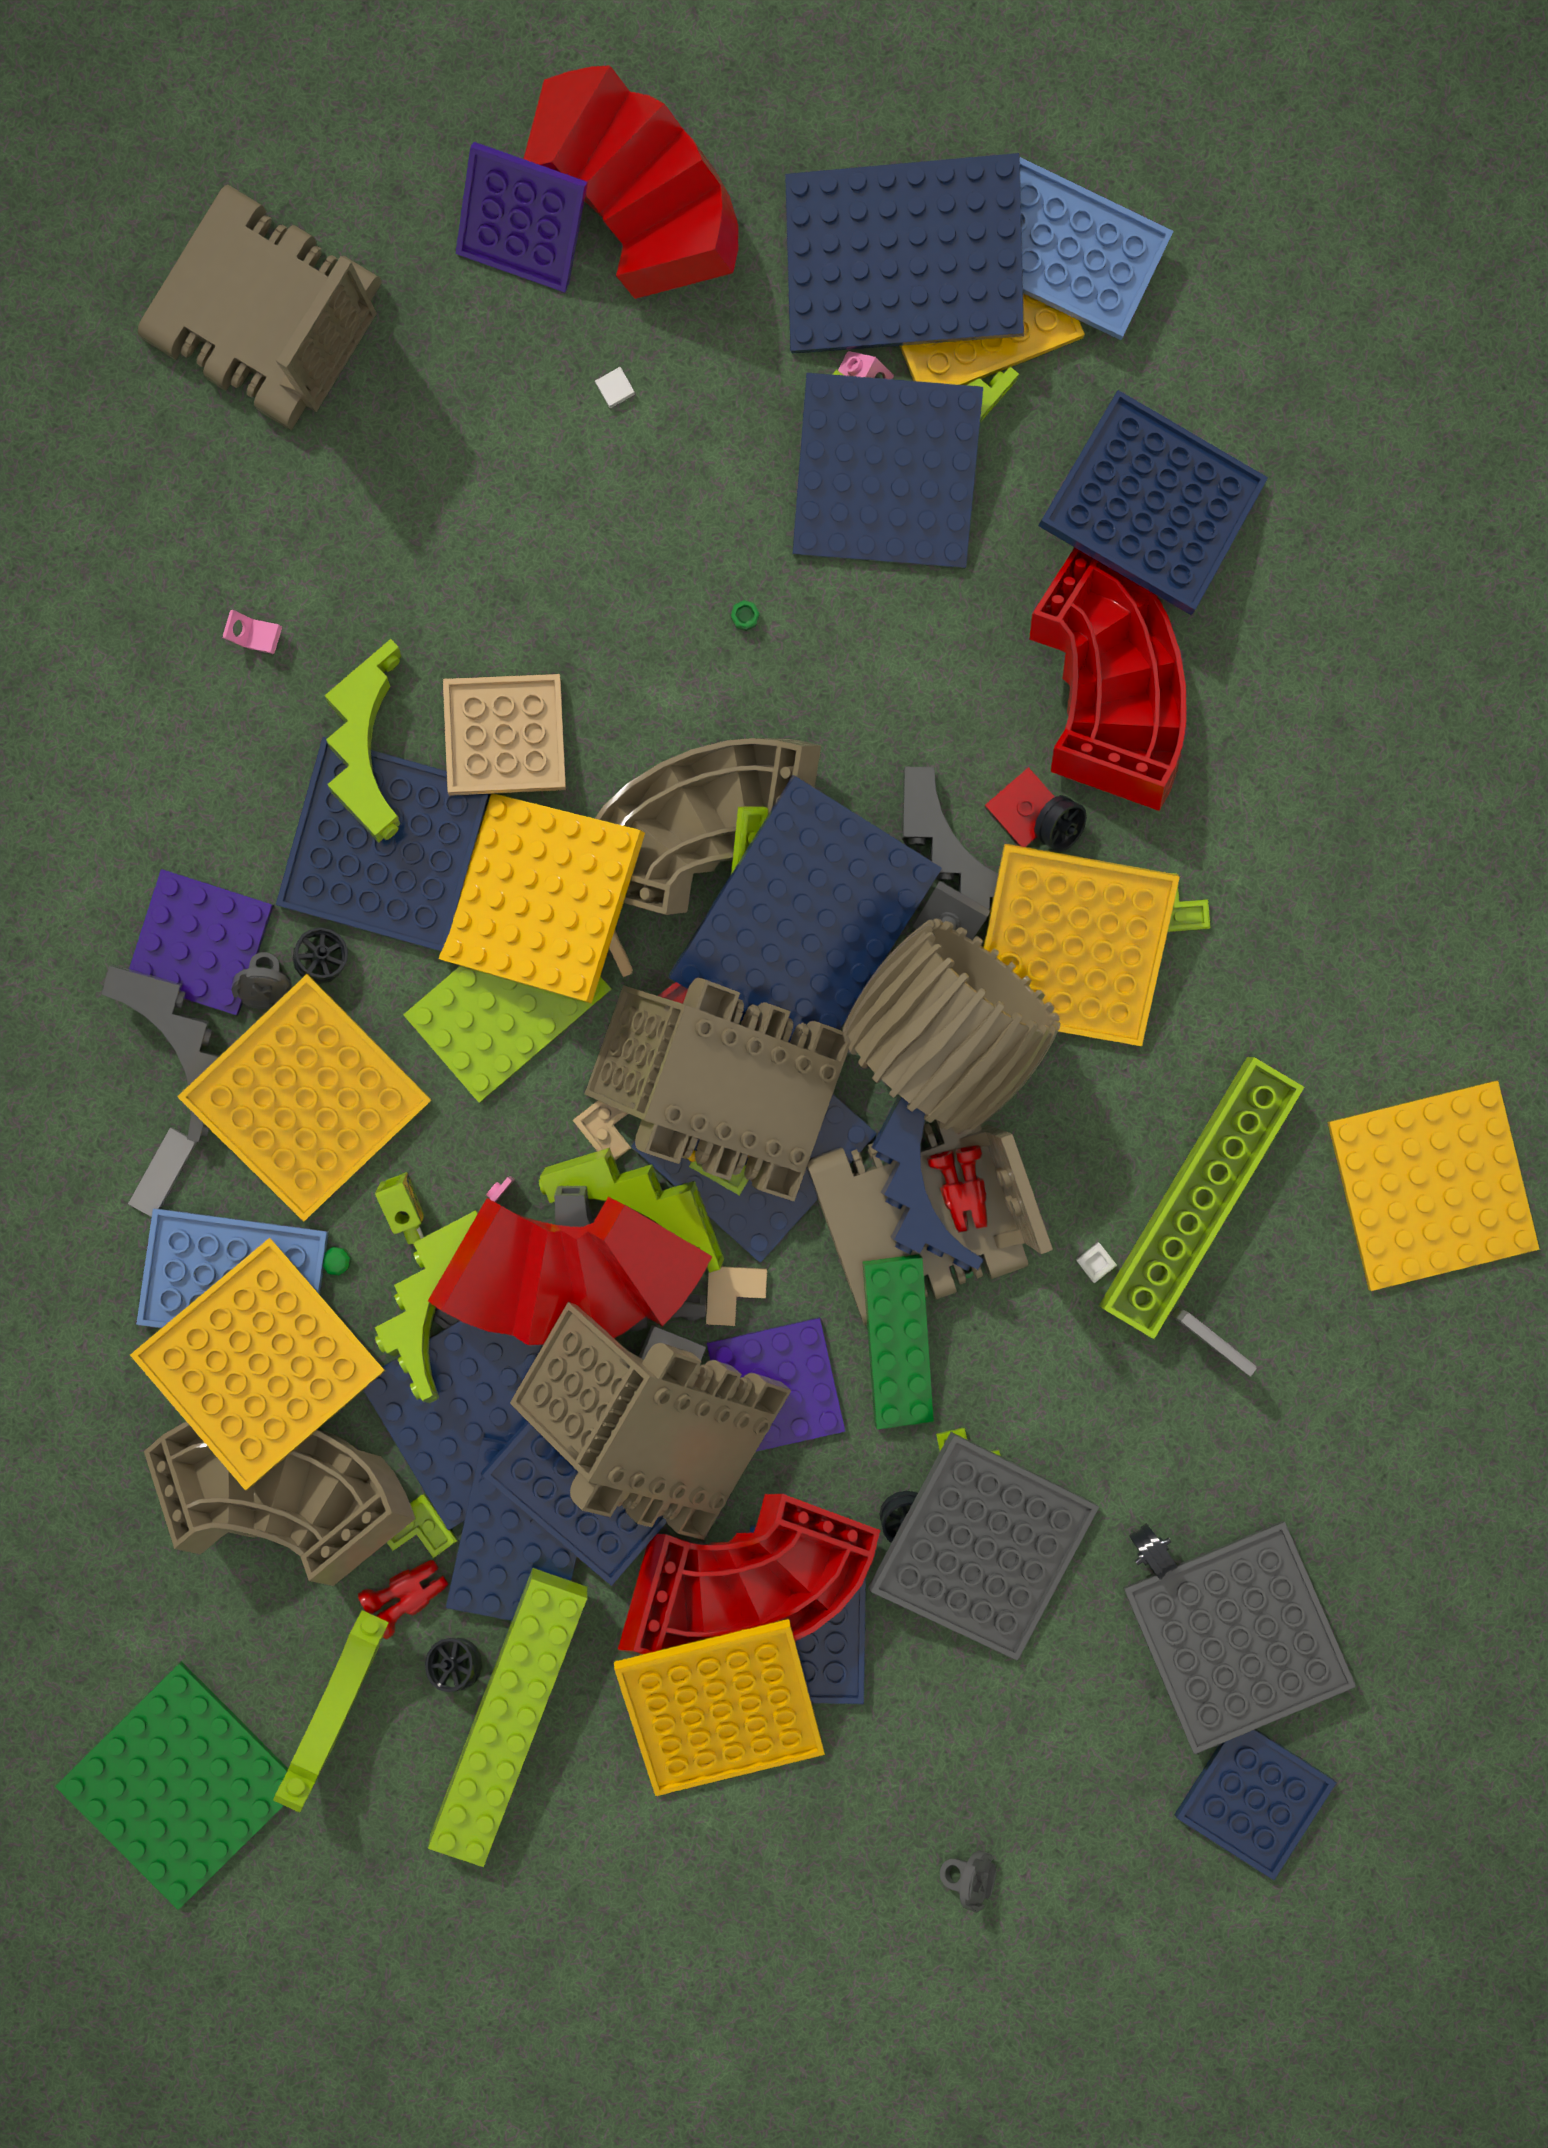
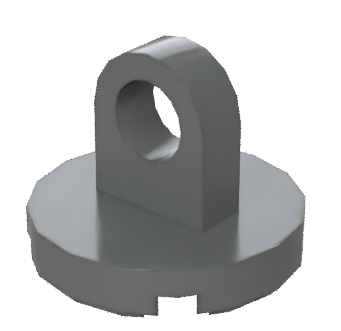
[231,952,292,1009]
[940,1850,996,1913]

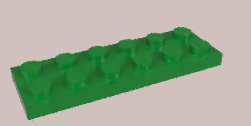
[862,1254,934,1430]

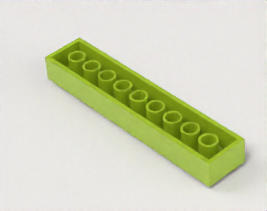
[1099,1057,1304,1339]
[428,1568,587,1867]

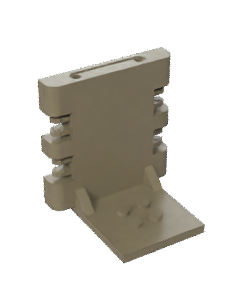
[138,185,382,431]
[585,978,851,1201]
[807,1119,1053,1326]
[510,1302,792,1540]

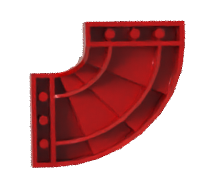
[523,66,738,299]
[1029,547,1186,811]
[428,1197,713,1345]
[618,1494,880,1656]

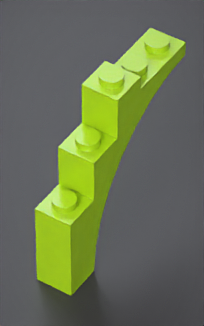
[375,1210,478,1403]

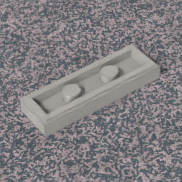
[128,1127,197,1217]

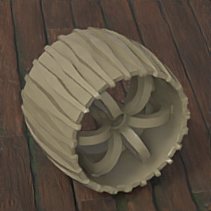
[843,919,1061,1134]

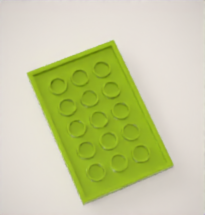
[403,966,612,1103]

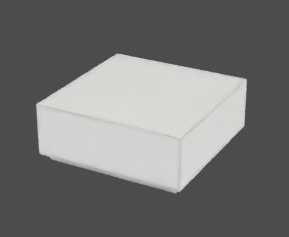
[595,367,635,408]
[1076,1242,1117,1283]

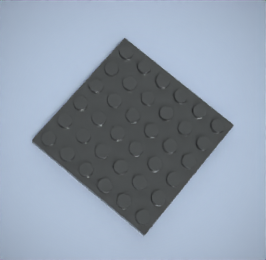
[868,1432,1099,1661]
[1123,1521,1356,1755]

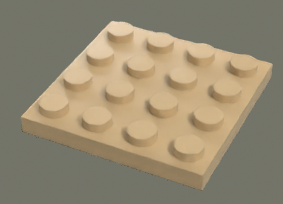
[443,674,566,795]

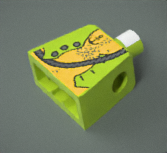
[375,1172,424,1244]

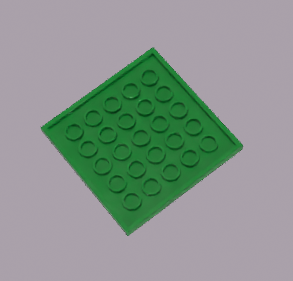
[55,1661,288,1910]

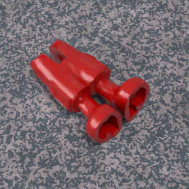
[927,1145,988,1233]
[358,1560,449,1640]

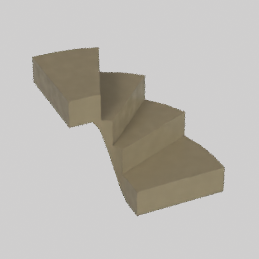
[595,738,821,915]
[144,1422,416,1586]

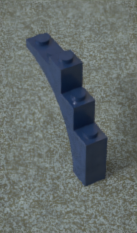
[871,1094,983,1271]

